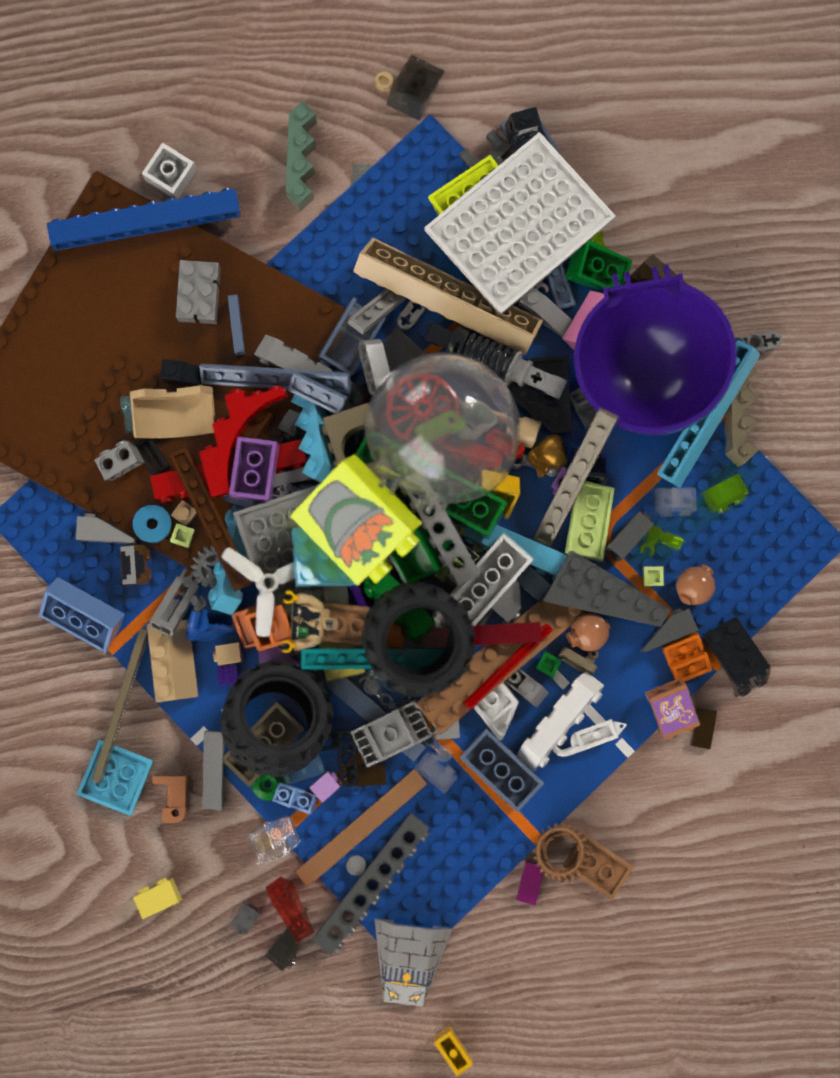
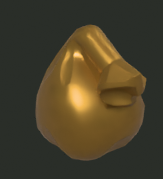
[527,434,567,478]

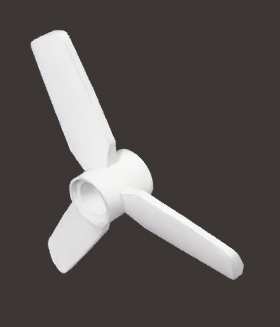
[222,548,295,637]

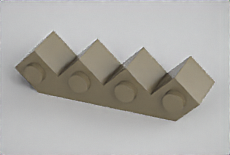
[725,367,759,468]

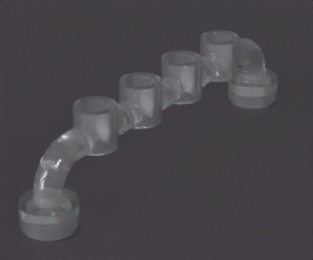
[364,679,452,762]

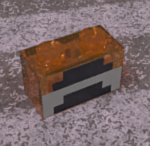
[120,545,152,586]

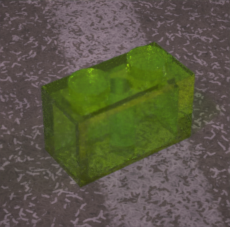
[701,473,749,514]

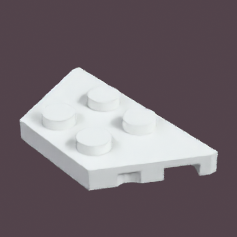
[474,682,519,741]

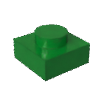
[535,651,562,678]

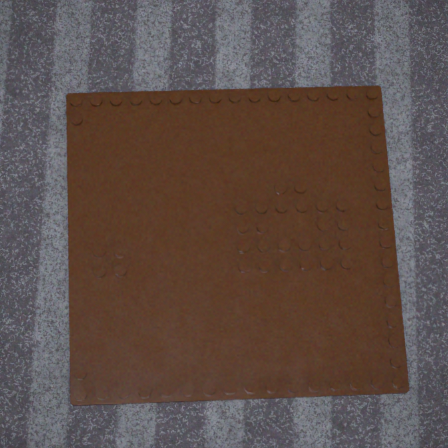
[0,171,350,575]

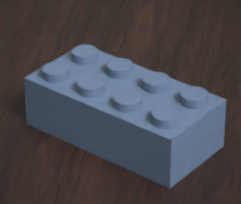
[459,728,544,813]

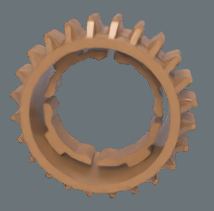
[533,823,592,883]

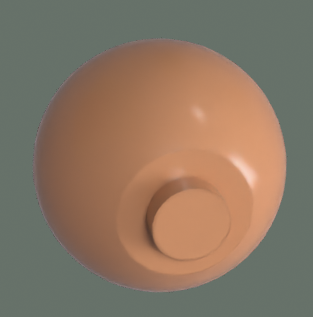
[676,564,715,605]
[566,613,611,652]

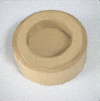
[375,71,393,92]

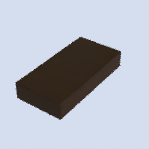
[690,707,717,749]
[346,765,386,787]

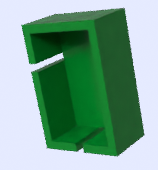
[390,512,444,583]

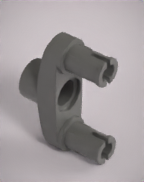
[459,129,512,169]

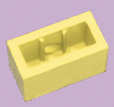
[133,877,182,919]

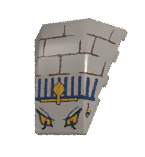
[374,918,452,1007]

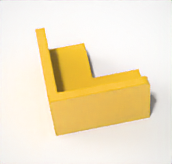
[477,469,520,519]

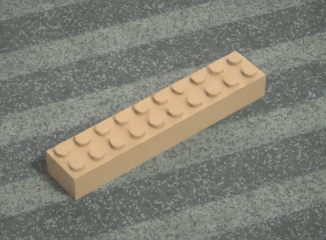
[353,238,543,355]

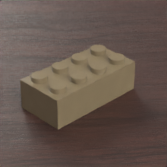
[221,701,307,787]

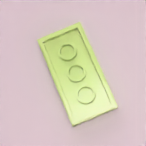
[565,481,615,562]

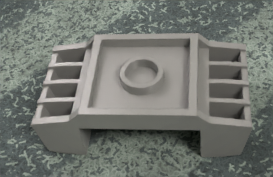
[350,700,433,768]

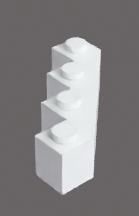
[516,671,604,771]

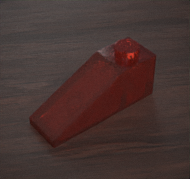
[265,876,314,943]

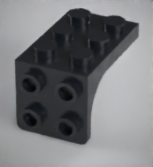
[703,616,771,697]

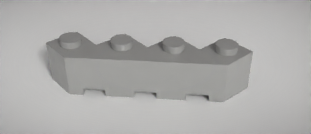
[254,335,357,388]

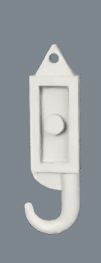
[552,719,627,757]

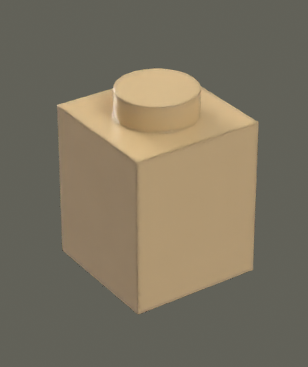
[213,642,244,665]

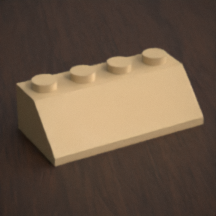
[147,620,199,702]

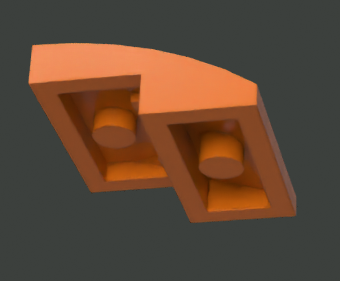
[661,632,713,682]

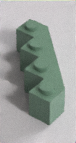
[286,101,317,211]

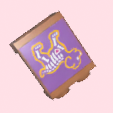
[644,678,700,740]

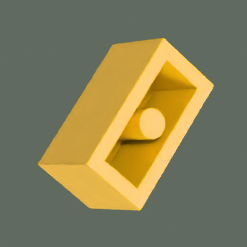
[433,1025,473,1076]

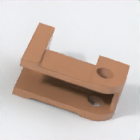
[152,775,189,823]

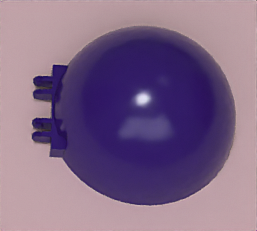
[574,264,737,436]

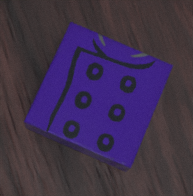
[217,664,238,685]

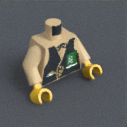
[281,590,338,653]

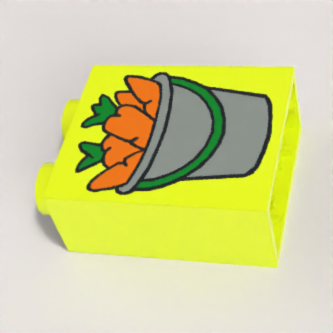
[290,455,422,586]

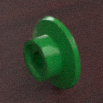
[251,774,286,801]

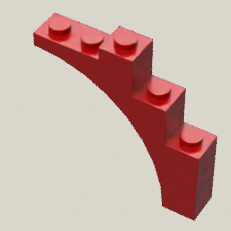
[199,385,288,498]

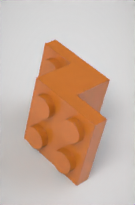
[231,602,292,652]

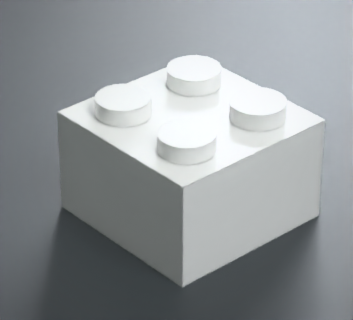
[142,143,198,199]

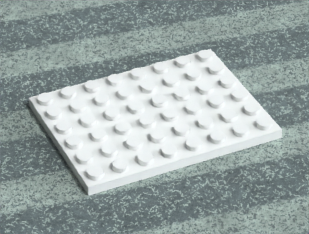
[424,132,616,315]

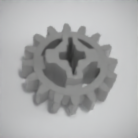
[191,545,220,588]

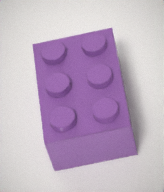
[229,437,280,502]

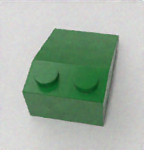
[565,240,633,291]

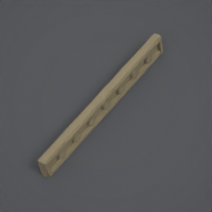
[533,408,618,548]
[92,629,148,783]

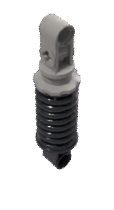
[423,322,567,399]

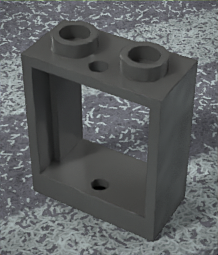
[605,511,654,562]

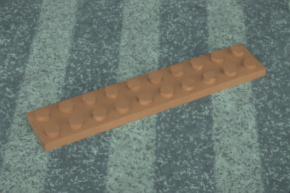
[415,601,588,735]

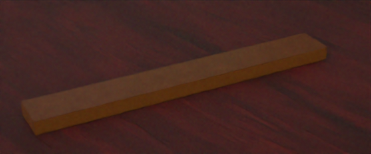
[169,447,253,592]

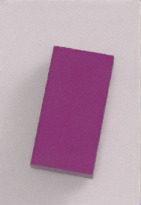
[516,861,543,905]

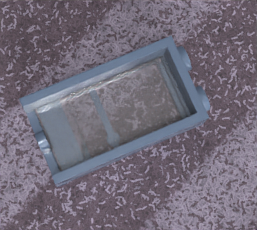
[317,297,386,377]

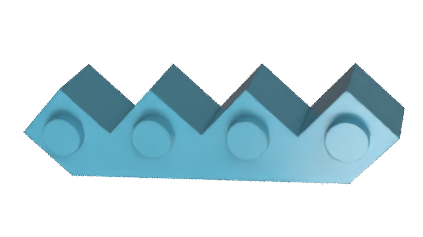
[291,394,335,483]
[208,504,247,615]

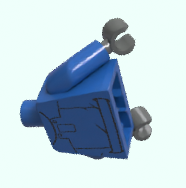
[186,595,240,642]

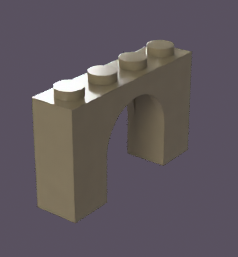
[322,403,394,483]

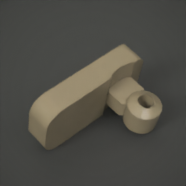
[558,647,598,675]

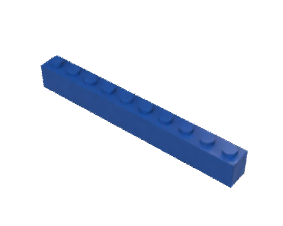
[47,188,241,251]

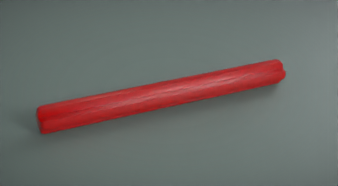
[464,623,553,709]

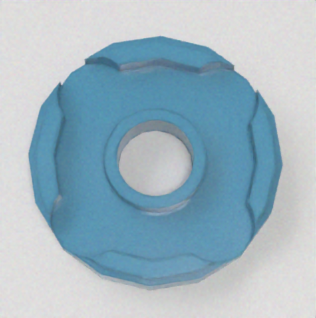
[133,505,172,543]

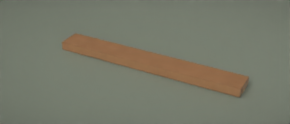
[295,769,427,887]

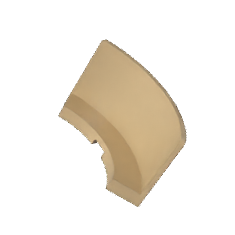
[130,385,216,439]

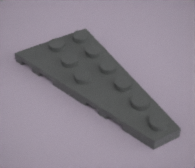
[542,550,670,627]

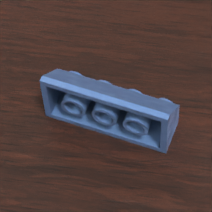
[39,577,125,653]

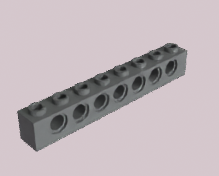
[312,812,430,956]

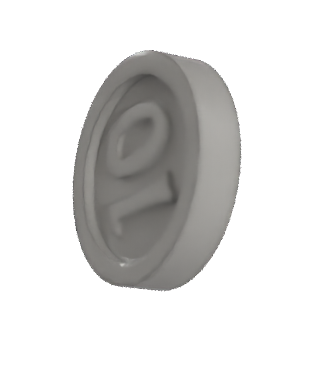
[346,855,366,876]

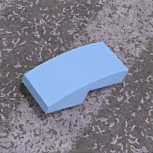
[272,782,318,814]

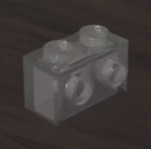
[654,488,697,517]
[414,752,457,793]

